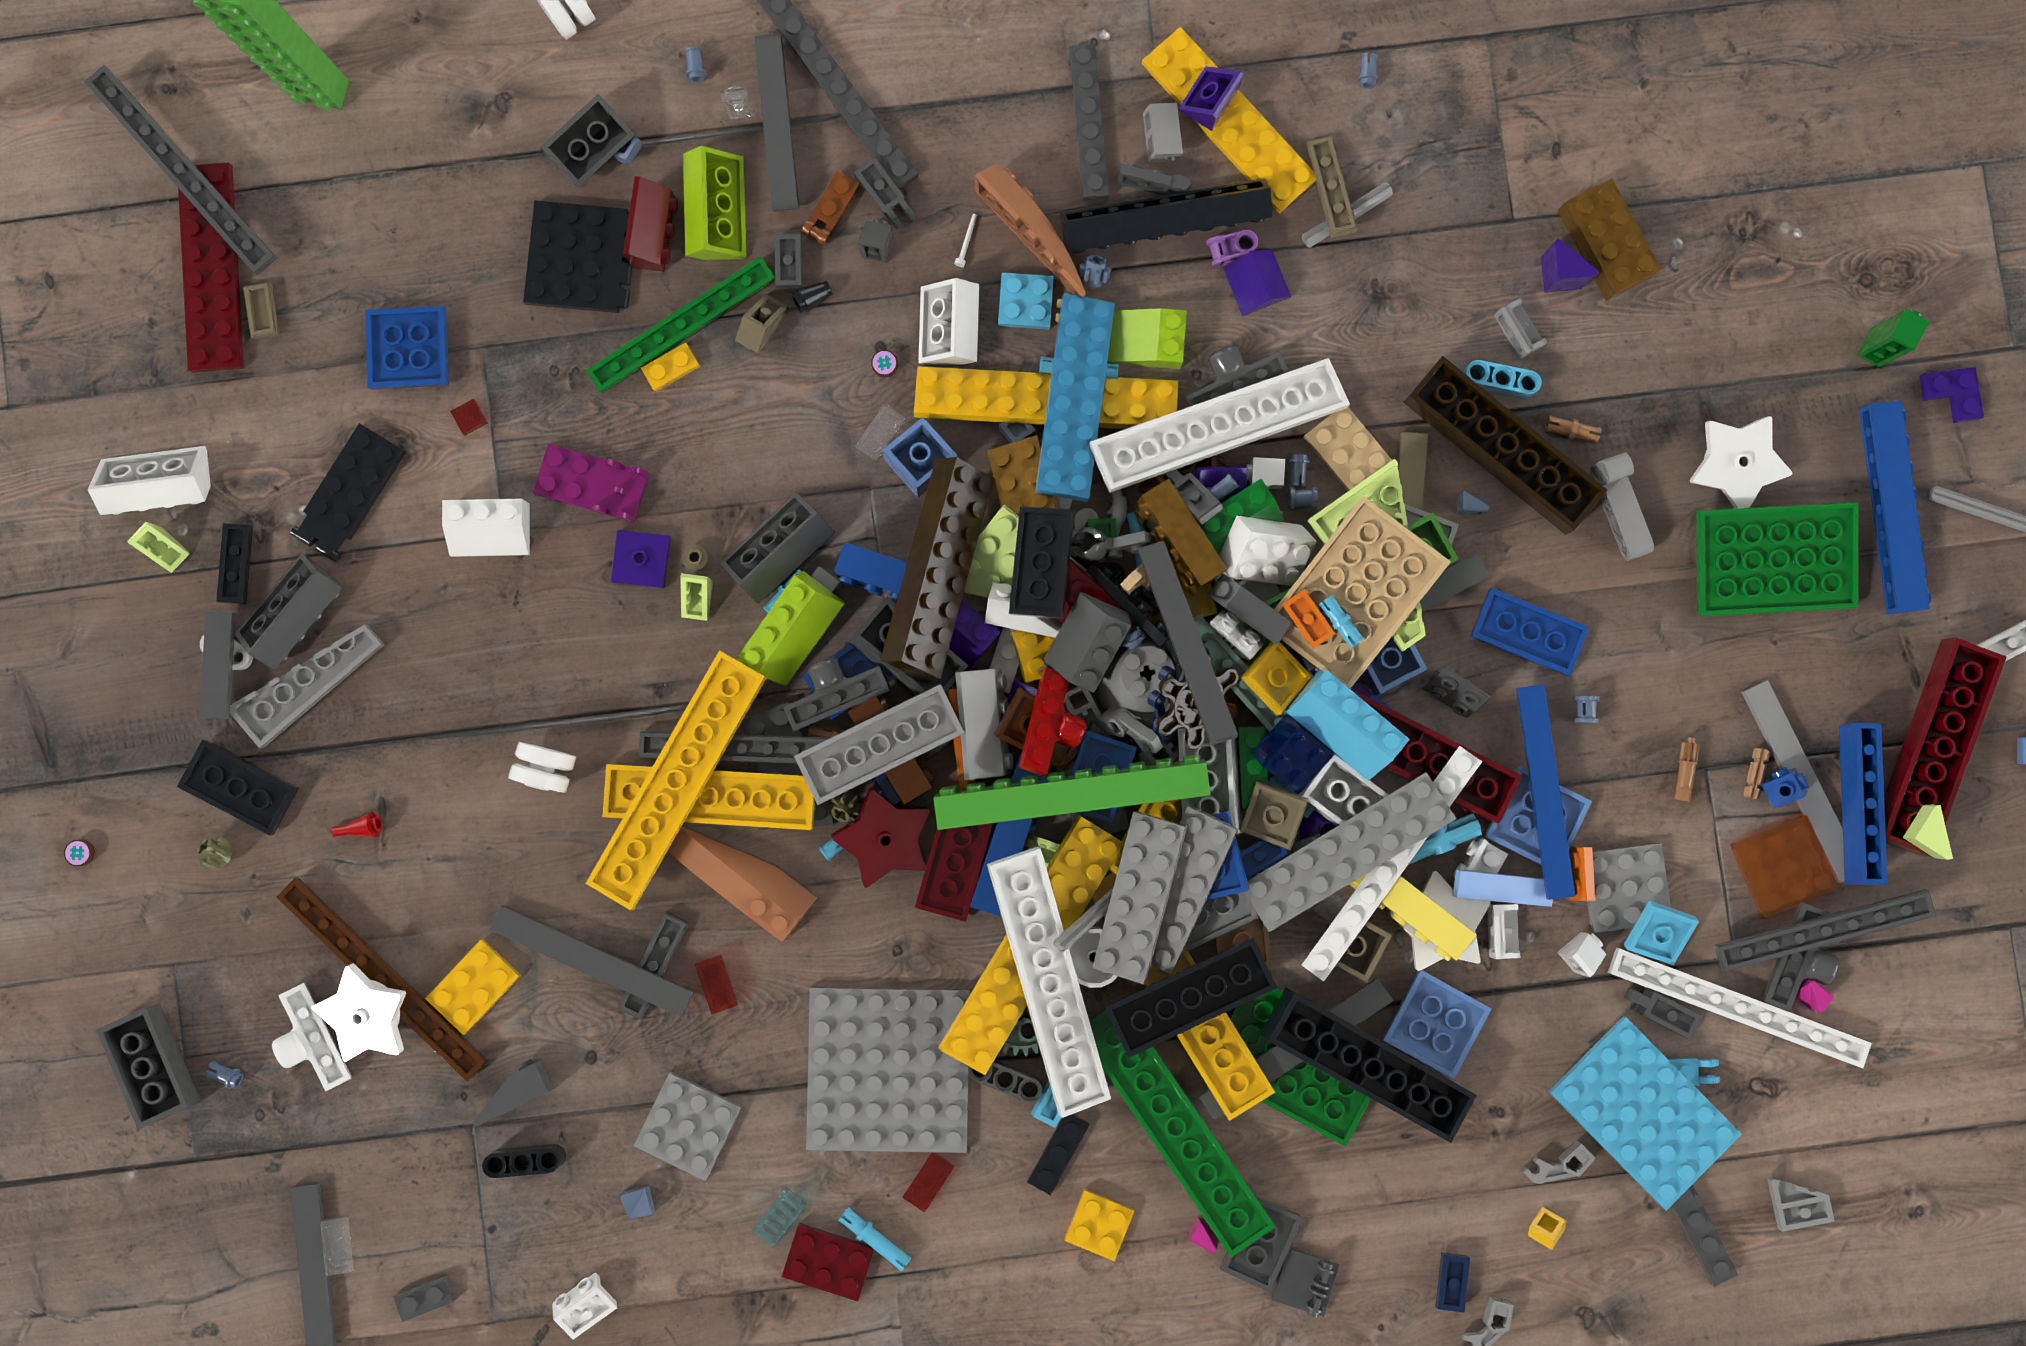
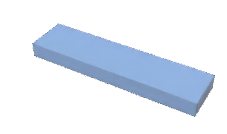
[1452,869,1553,907]

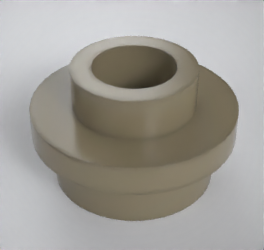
[682,544,709,571]

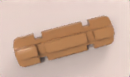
[1743,748,1770,800]

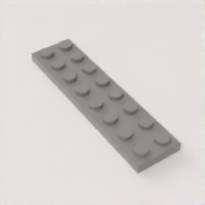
[1245,772,1456,933]

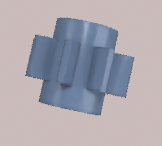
[1078,255,1112,288]

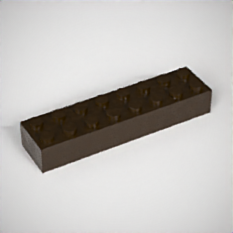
[1403,356,1607,535]
[880,457,994,679]

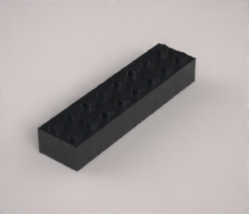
[1260,987,1477,1143]

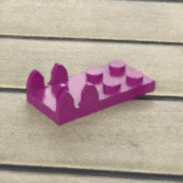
[533,443,650,523]

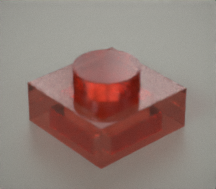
[450,399,488,435]

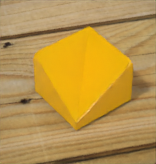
[1528,1207,1567,1250]

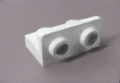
[1453,838,1508,885]
[552,1273,617,1340]

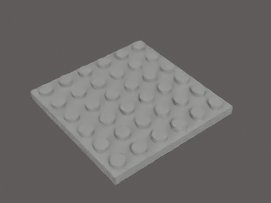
[806,987,970,1153]

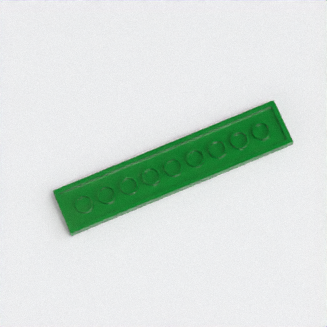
[1089,1009,1276,1258]

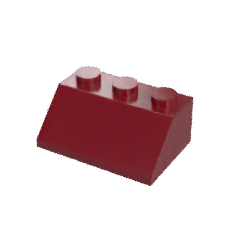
[623,176,678,272]

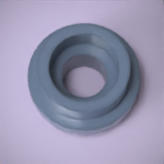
[1121,626,1146,649]

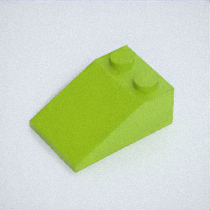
[1107,308,1187,369]

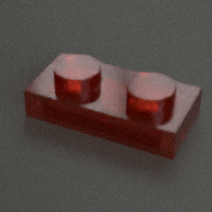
[695,954,738,1015]
[902,1152,955,1213]

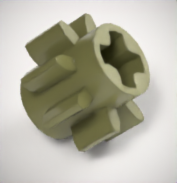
[828,790,863,822]
[197,836,232,871]

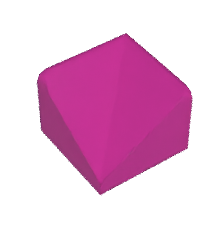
[1796,979,1834,1013]
[1189,1217,1219,1254]

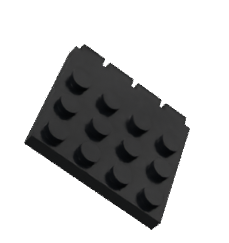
[523,200,633,313]

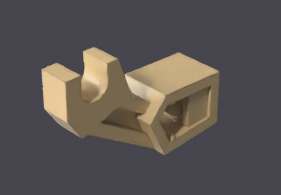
[1120,564,1151,595]

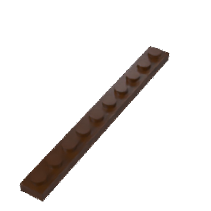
[276,877,488,1081]

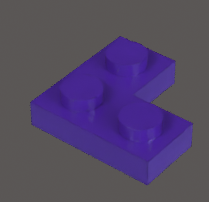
[1919,367,1984,423]

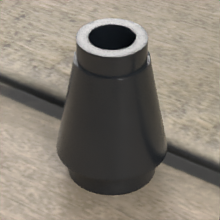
[792,281,833,313]

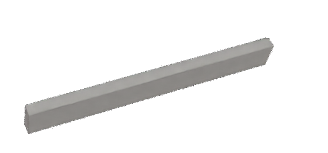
[1741,680,1845,883]

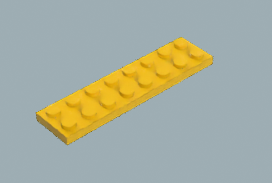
[1141,27,1316,214]
[602,764,815,830]

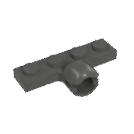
[1184,345,1289,407]
[1070,527,1156,564]
[783,657,891,731]
[1761,902,1839,1012]

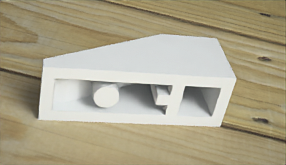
[984,582,1062,637]

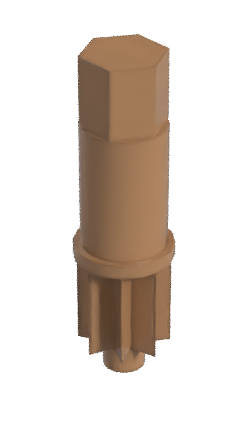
[1675,737,1700,802]

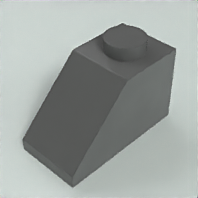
[858,219,893,263]

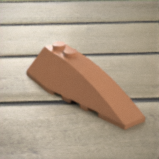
[975,163,1086,298]
[667,826,818,942]

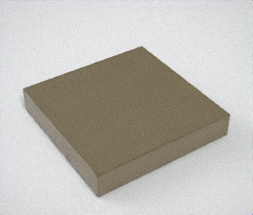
[1240,780,1309,850]

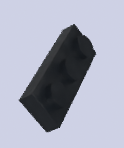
[216,523,253,604]
[1027,1114,1090,1196]

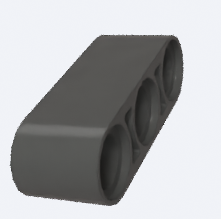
[968,1059,1042,1102]

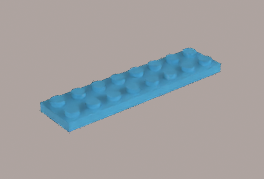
[1035,293,1115,502]

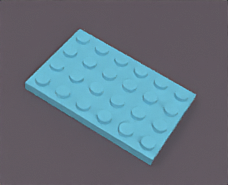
[1548,1016,1742,1211]

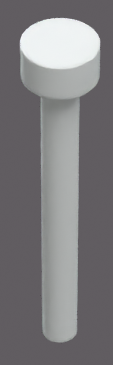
[954,214,978,267]

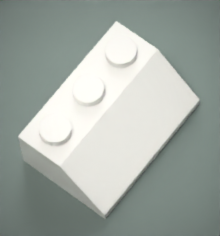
[919,278,979,365]
[442,499,530,557]

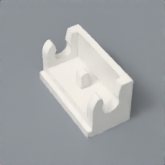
[1487,903,1521,959]

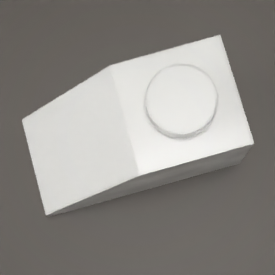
[1557,932,1606,977]

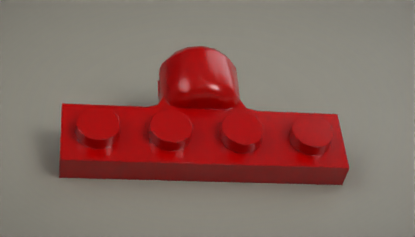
[1019,667,1086,776]

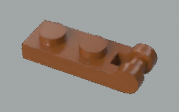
[801,170,860,246]

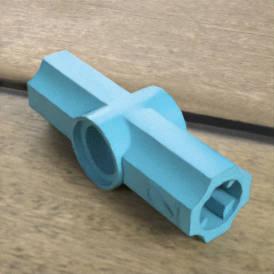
[1409,813,1482,864]

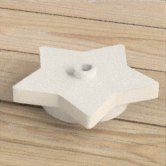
[1690,416,1792,508]
[1389,871,1491,971]
[312,963,406,1062]

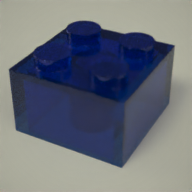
[1251,714,1334,795]

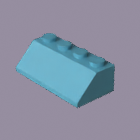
[1285,669,1410,781]

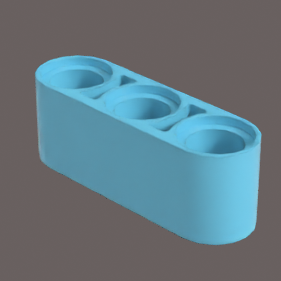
[1462,360,1542,399]

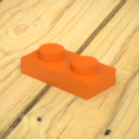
[1282,589,1336,649]
[1569,847,1595,901]

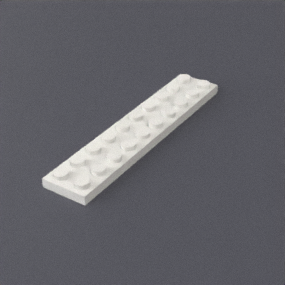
[1089,358,1350,493]
[987,846,1111,1118]

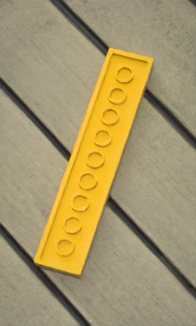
[914,366,1178,429]
[585,650,767,910]
[938,815,1124,1075]
[1092,872,1275,1121]

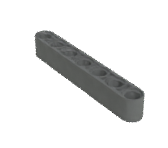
[755,34,799,212]

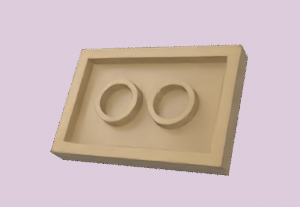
[1303,407,1392,491]

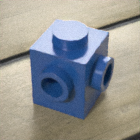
[1762,767,1809,809]

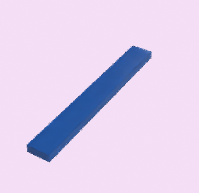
[1516,684,1575,900]

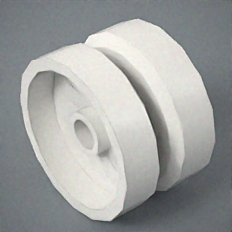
[537,0,596,40]
[508,742,576,793]
[1069,926,1117,988]

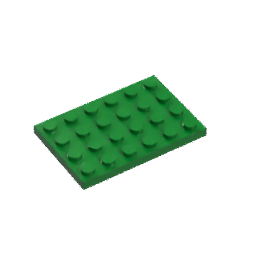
[1696,502,1858,616]
[1229,988,1371,1147]

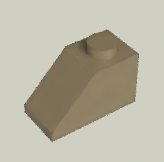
[735,294,788,353]

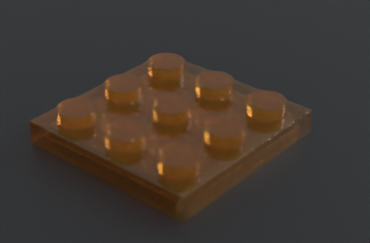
[1730,815,1838,919]

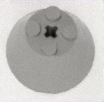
[1093,625,1182,729]

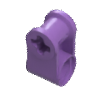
[1206,230,1258,268]

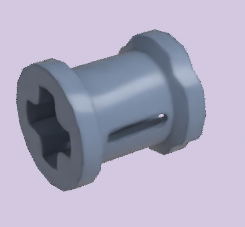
[1288,487,1318,511]
[1574,696,1600,724]

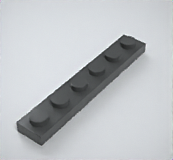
[1069,44,1109,200]

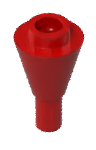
[331,812,383,838]

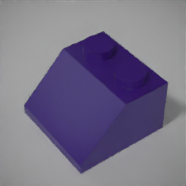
[949,599,1001,671]

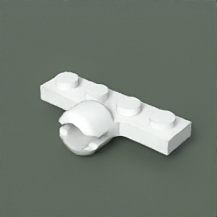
[272,983,352,1092]

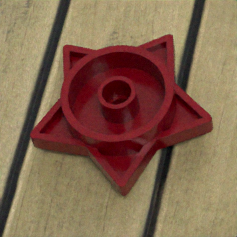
[831,787,930,888]

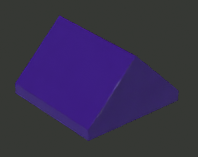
[1178,66,1243,131]
[1541,238,1600,293]
[1223,249,1291,316]

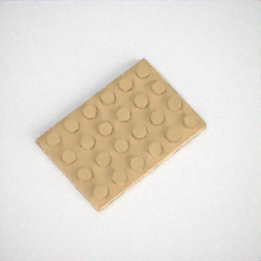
[1274,496,1451,689]

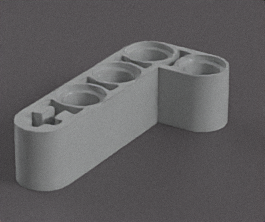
[1590,452,1654,561]

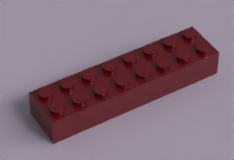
[1884,638,2007,857]
[1303,689,1522,824]

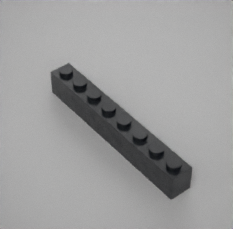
[1060,178,1272,253]

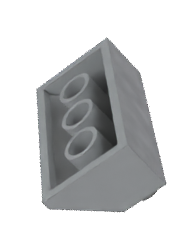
[955,668,1014,780]

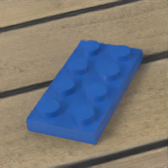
[1470,588,1589,676]

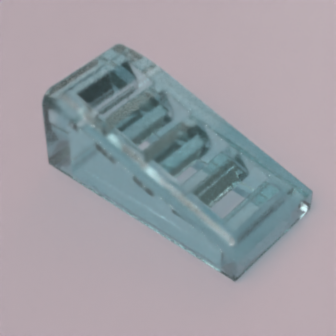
[752,1187,807,1247]

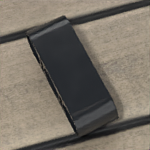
[482,1144,566,1178]

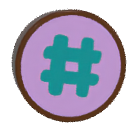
[871,350,898,378]
[64,840,95,866]

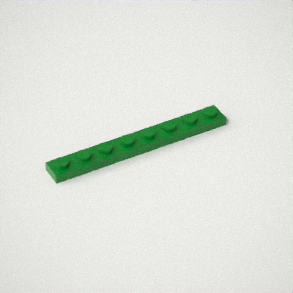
[586,256,775,394]

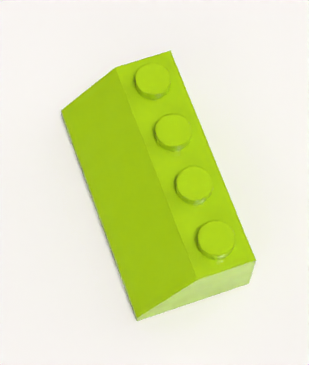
[683,146,746,260]
[736,571,845,686]

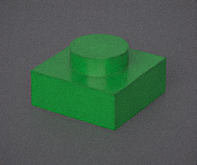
[1087,518,1116,538]

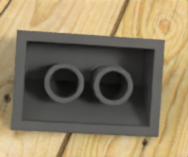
[540,94,635,187]
[1044,592,1131,692]

